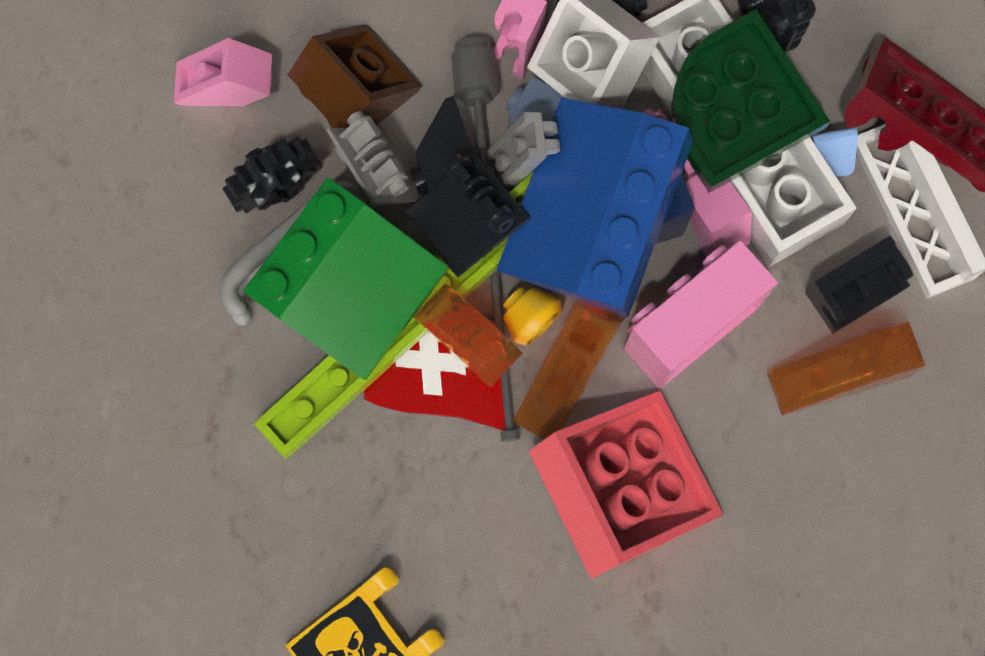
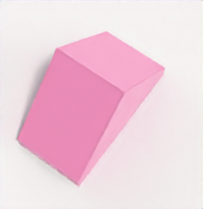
[684,173,752,258]

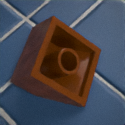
[287,25,422,128]

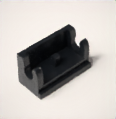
[805,235,914,334]

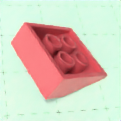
[528,391,724,579]

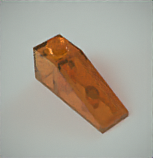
[513,301,626,440]
[767,322,926,416]

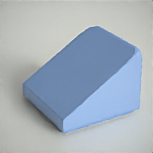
[811,128,858,177]

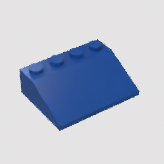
[496,98,693,317]

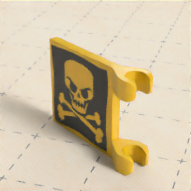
[285,568,445,656]

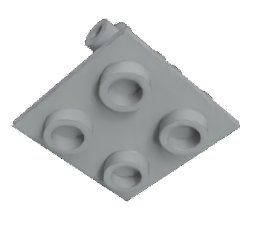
[327,111,425,206]

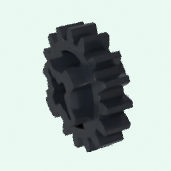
[222,137,320,213]

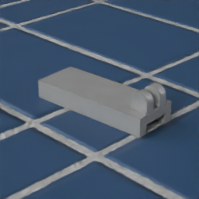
[486,112,560,193]

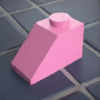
[174,38,273,107]

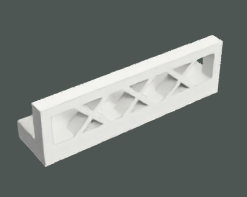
[856,124,985,298]

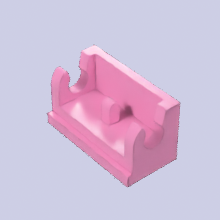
[494,0,547,79]

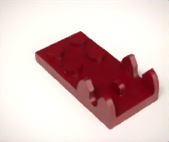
[844,36,985,192]

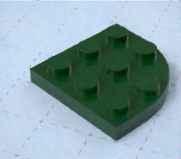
[671,10,830,193]

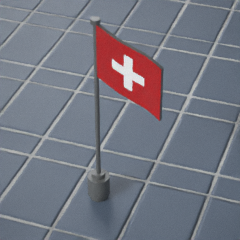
[364,37,520,442]

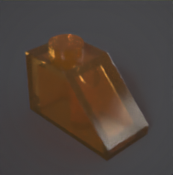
[413,284,523,388]

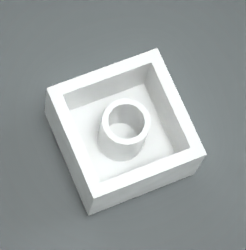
[527,0,660,109]

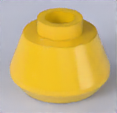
[503,287,562,346]

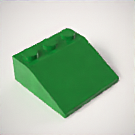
[243,177,449,380]

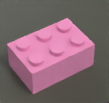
[624,240,778,390]

